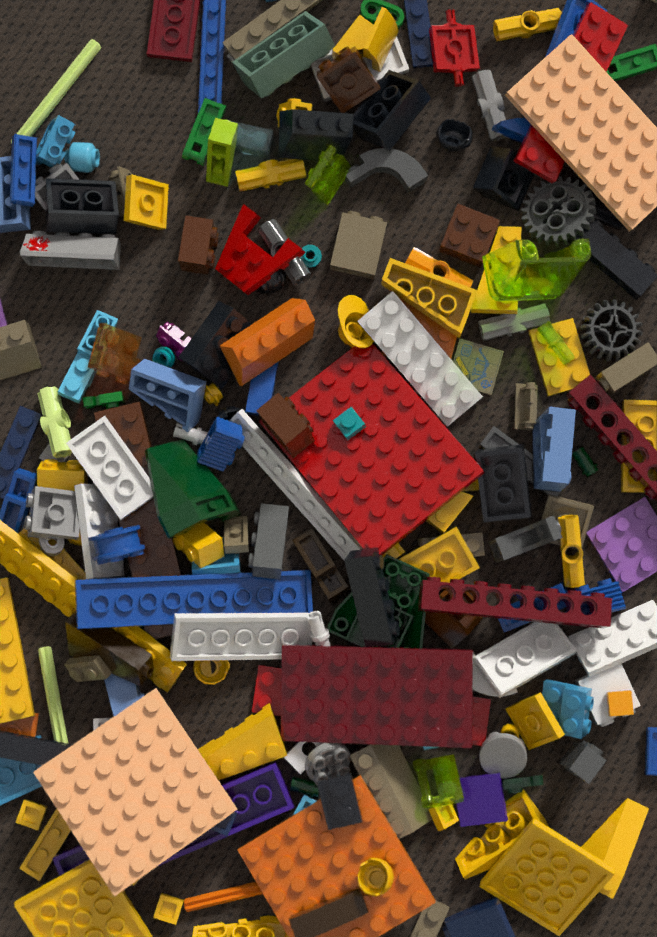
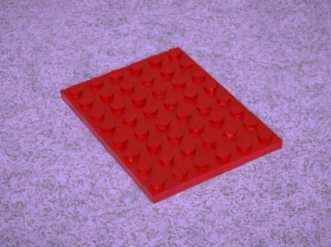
[259,343,484,555]

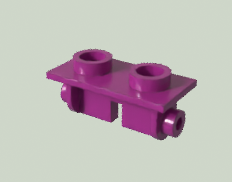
[156,322,192,362]

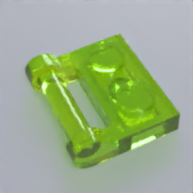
[412,754,464,809]

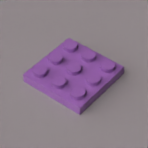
[586,497,657,592]

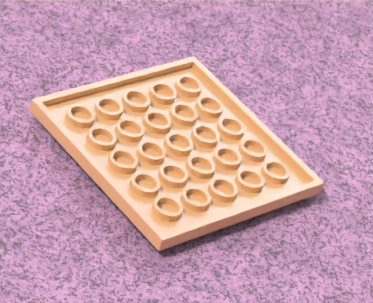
[33,688,237,896]

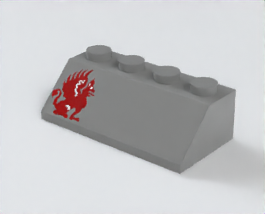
[20,231,121,270]

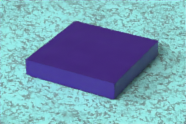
[453,772,508,827]

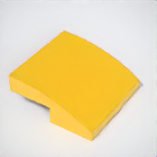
[363,7,398,72]

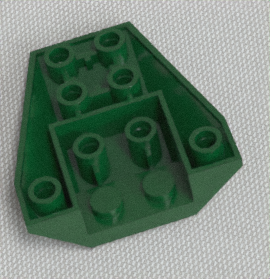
[145,439,241,539]
[327,555,430,648]

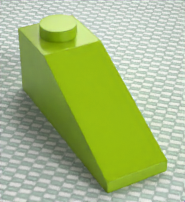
[206,118,238,187]

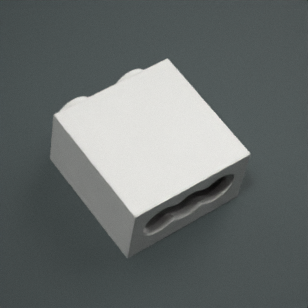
[574,664,641,727]

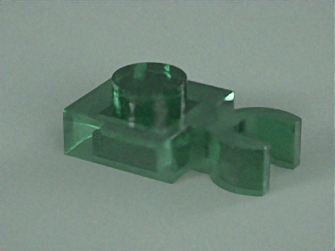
[501,775,544,794]

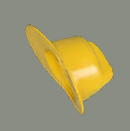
[337,295,374,348]

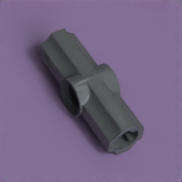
[258,219,312,286]

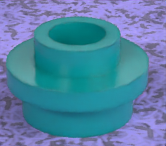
[301,245,322,268]
[153,346,175,368]

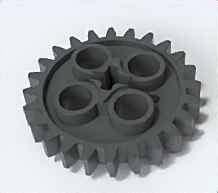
[521,176,597,247]

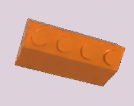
[220,298,315,386]

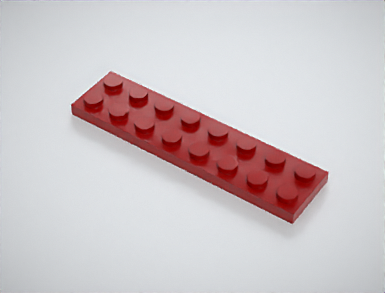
[514,2,628,183]

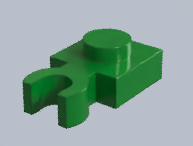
[83,391,125,409]

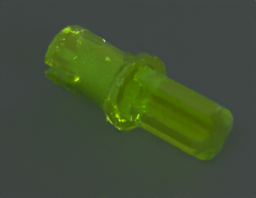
[537,321,575,365]

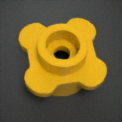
[204,383,223,406]

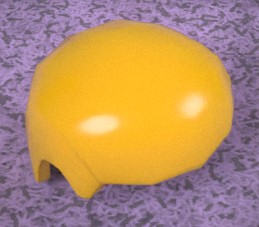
[193,660,230,685]
[357,858,394,897]

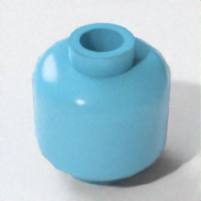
[64,142,100,173]

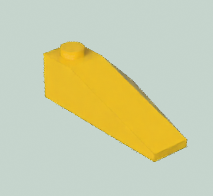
[455,789,549,879]
[581,798,649,899]
[192,915,288,937]

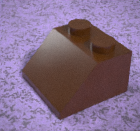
[425,590,483,649]

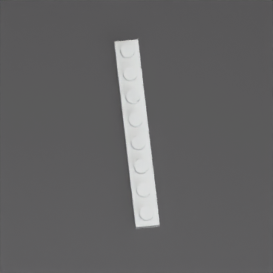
[229,409,363,560]

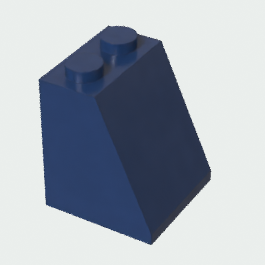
[442,896,515,937]

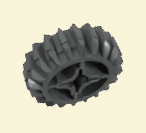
[580,300,643,362]

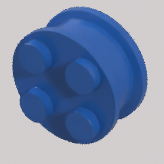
[88,525,145,565]

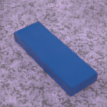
[10,134,37,207]

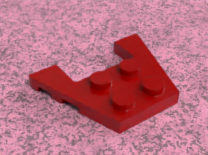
[215,205,305,295]

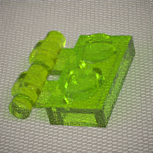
[305,145,351,205]

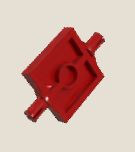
[429,9,480,87]

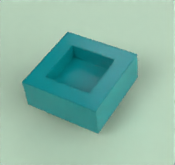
[333,407,366,441]

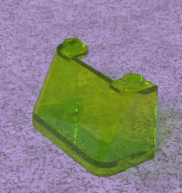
[482,239,591,302]

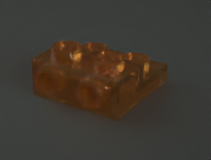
[88,323,142,385]

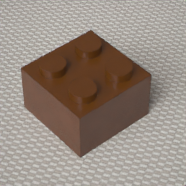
[439,203,500,268]
[178,215,219,275]
[256,393,315,458]

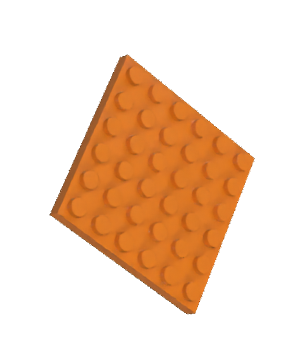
[238,775,436,937]

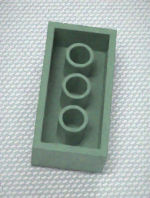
[232,11,335,99]

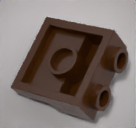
[317,46,380,113]

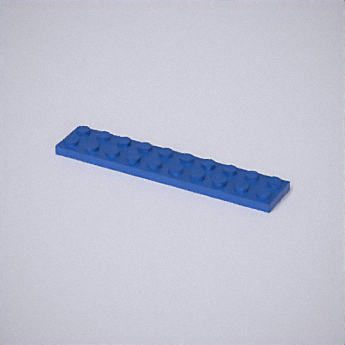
[75,570,313,629]

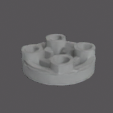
[479,732,527,779]
[305,743,351,785]

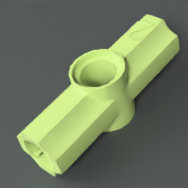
[37,386,72,458]

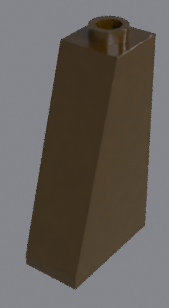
[65,611,154,686]

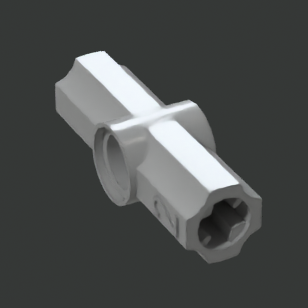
[472,70,506,141]
[478,304,550,341]

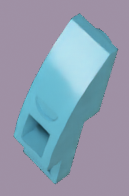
[58,310,118,403]

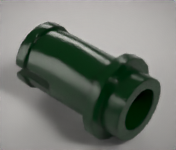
[572,447,599,478]
[290,776,319,798]

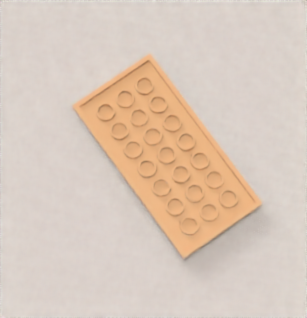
[505,34,657,232]

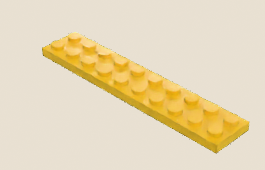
[0,520,187,693]

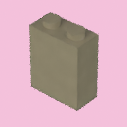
[330,211,387,279]
[594,342,657,396]

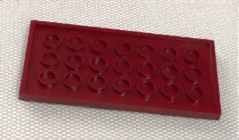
[281,645,473,748]

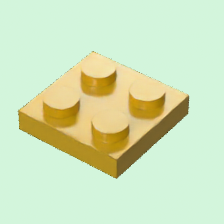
[124,174,169,230]
[506,692,565,750]

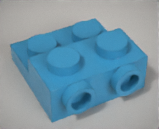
[36,115,75,167]
[542,679,594,739]

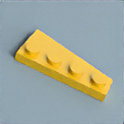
[471,226,522,314]

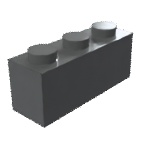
[248,503,289,580]
[559,740,607,784]

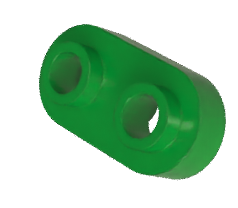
[360,0,404,29]

